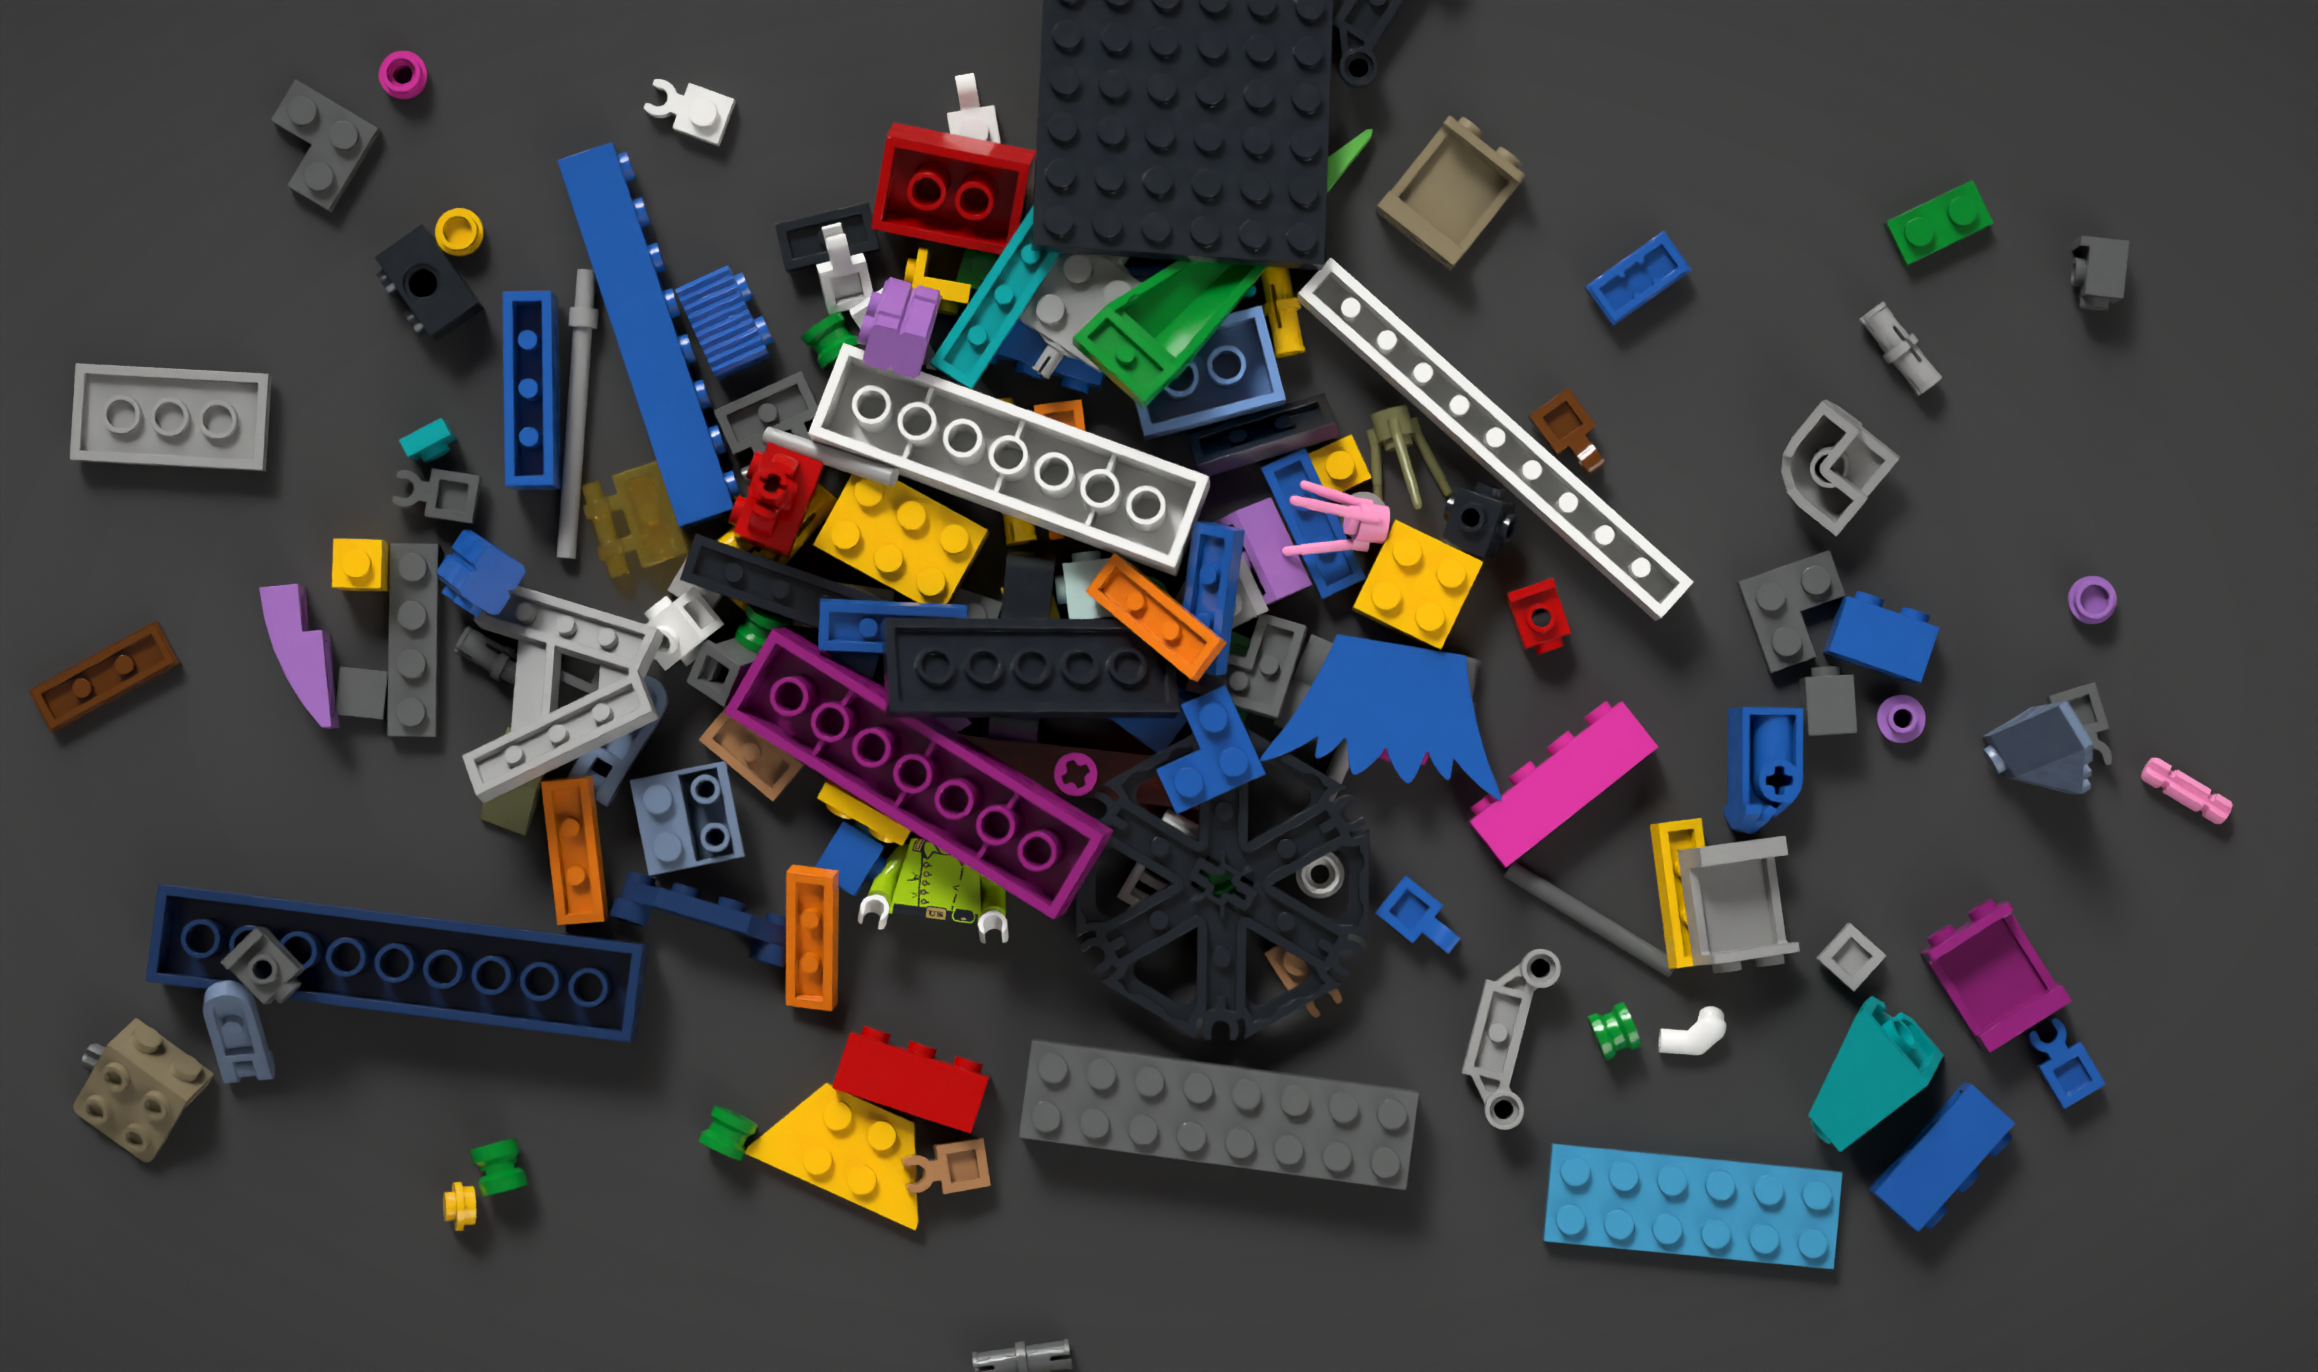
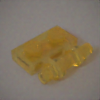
[581,461,689,578]

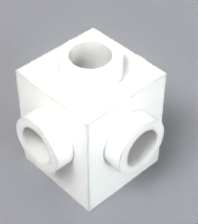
[644,587,724,671]

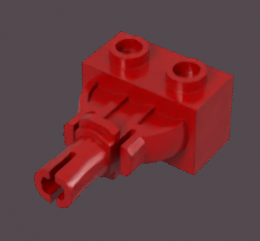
[728,442,824,559]

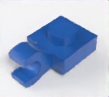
[1375,875,1461,954]

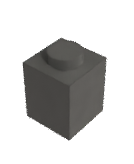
[1799,666,1857,737]

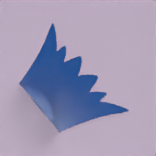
[1260,634,1502,801]

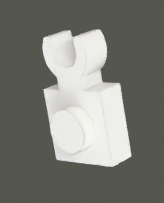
[644,79,736,147]

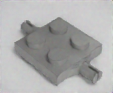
[1019,253,1142,380]

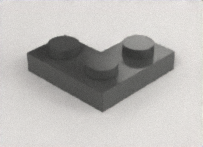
[271,79,381,213]
[1737,550,1846,673]
[1185,613,1308,721]

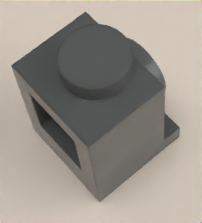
[2070,235,2130,310]
[686,637,758,707]
[221,927,306,1004]

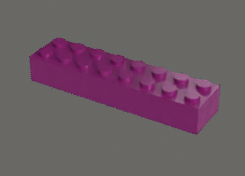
[724,627,1114,920]

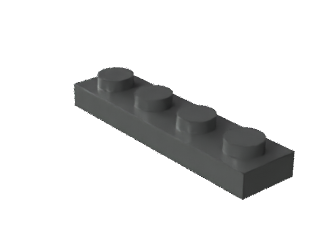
[387,543,441,737]

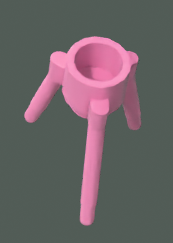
[1282,480,1390,556]

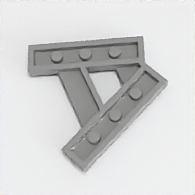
[462,586,664,803]

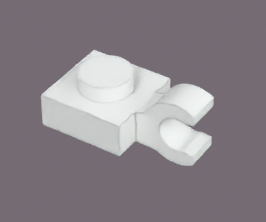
[947,73,1001,144]
[816,223,873,315]

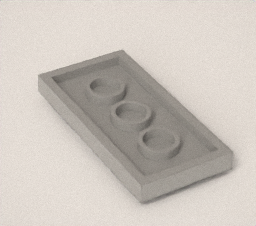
[70,363,272,471]

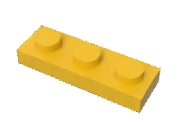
[1650,818,1705,969]

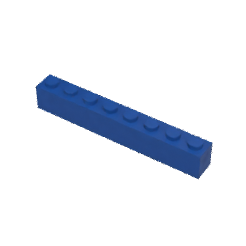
[557,142,742,530]

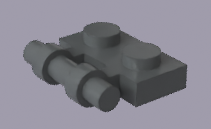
[714,371,818,486]

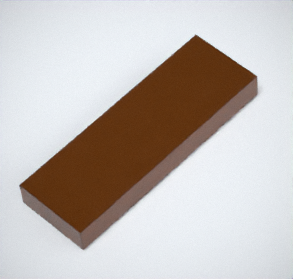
[28,621,182,733]

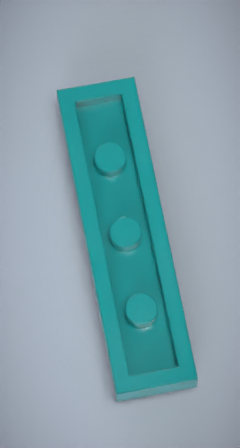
[930,206,1062,390]

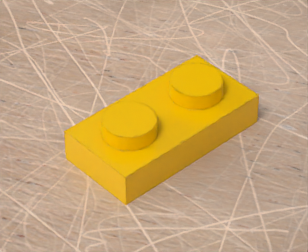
[817,779,912,846]

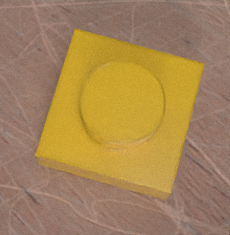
[1308,434,1372,492]

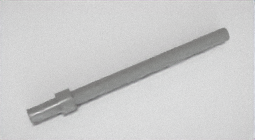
[557,269,599,559]

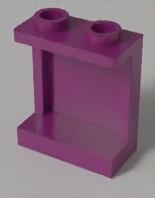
[1920,899,2072,1053]

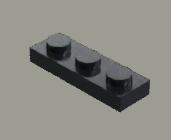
[1187,393,1339,476]

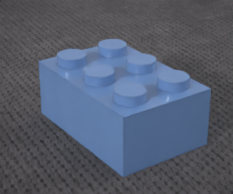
[1135,305,1286,441]

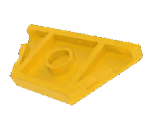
[745,1083,919,1230]

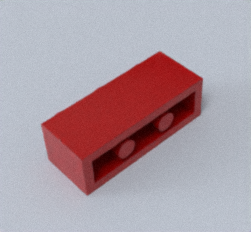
[832,1025,990,1134]

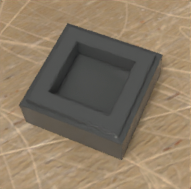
[335,667,388,720]

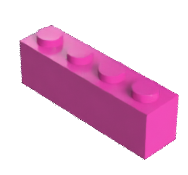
[1467,701,1658,868]

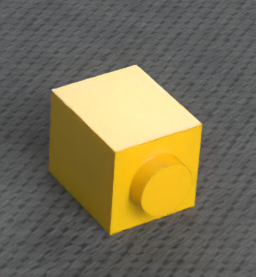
[332,539,390,592]

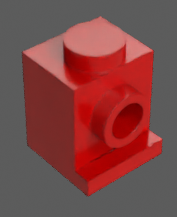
[1504,578,1571,655]

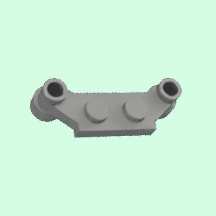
[1461,949,1561,1130]

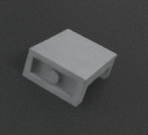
[1677,836,1800,974]

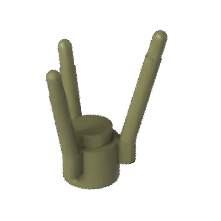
[1366,405,1453,509]

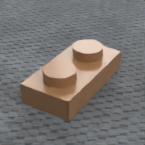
[699,705,805,802]

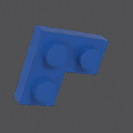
[1156,684,1266,814]

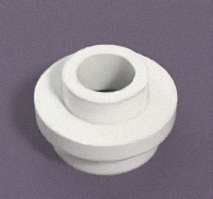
[1296,852,1344,898]

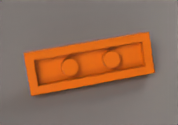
[1085,553,1227,682]
[541,775,609,925]
[786,865,839,1011]

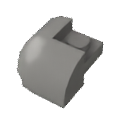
[1781,400,1900,536]

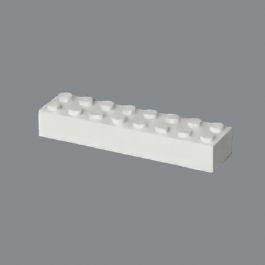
[808,343,1210,576]

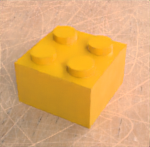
[1351,520,1483,651]

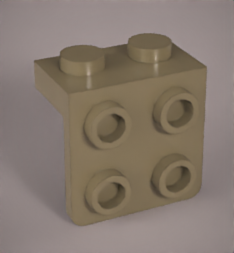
[73,1018,214,1162]

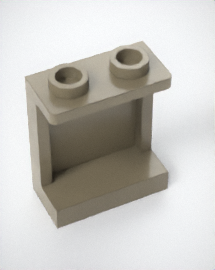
[1375,116,1525,271]

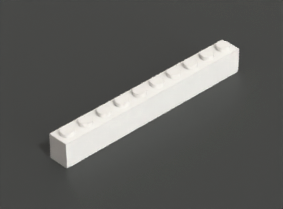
[1297,258,1693,621]

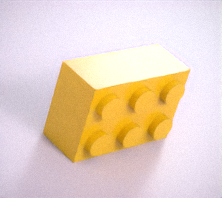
[813,474,990,604]

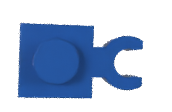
[2026,1017,2106,1109]

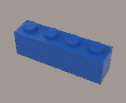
[503,291,561,490]

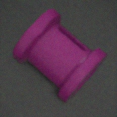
[1054,752,1098,797]

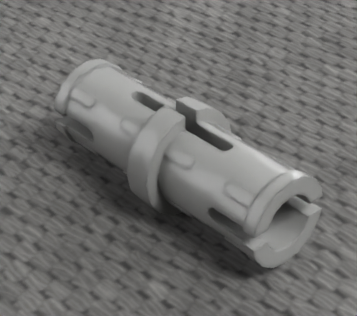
[1859,301,1942,396]

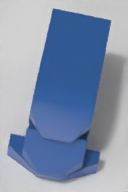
[1724,707,1803,834]

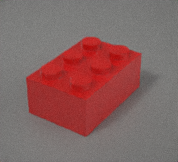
[871,122,1036,255]

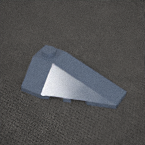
[1982,701,2093,795]

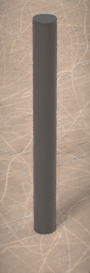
[1503,861,1675,978]

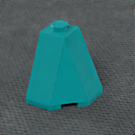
[1808,996,1944,1152]

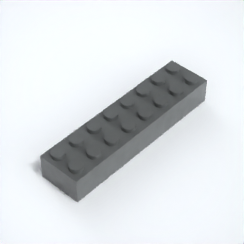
[1019,1038,1419,1190]

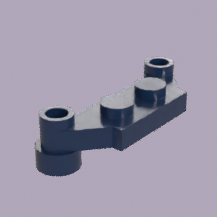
[609,871,786,969]

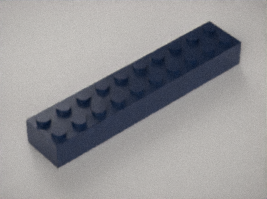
[145,884,649,1042]

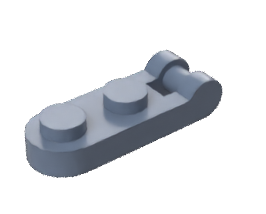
[568,675,668,807]
[203,980,275,1084]

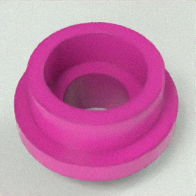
[379,51,428,100]

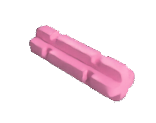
[2141,758,2233,824]

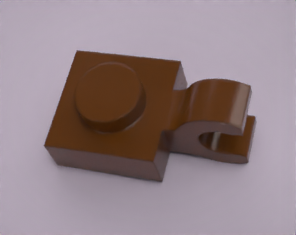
[1528,387,1605,476]

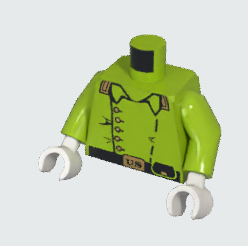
[858,838,1009,944]

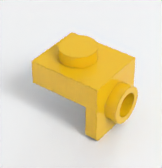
[904,247,973,315]

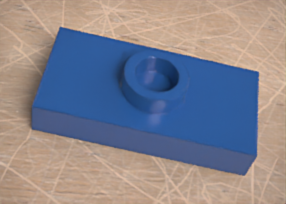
[1584,231,1692,327]

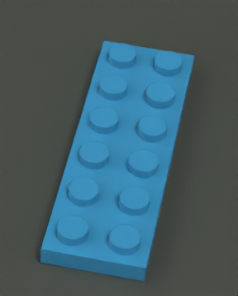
[1542,1143,1843,1269]

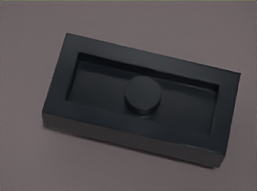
[775,202,881,273]

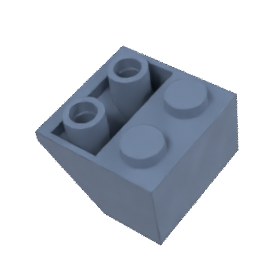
[630,761,745,876]

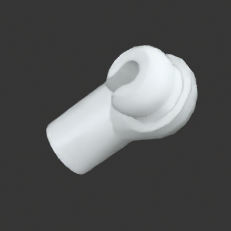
[1658,1006,1727,1055]

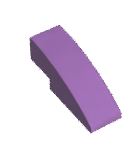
[259,584,339,729]

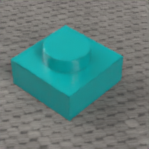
[399,418,458,463]

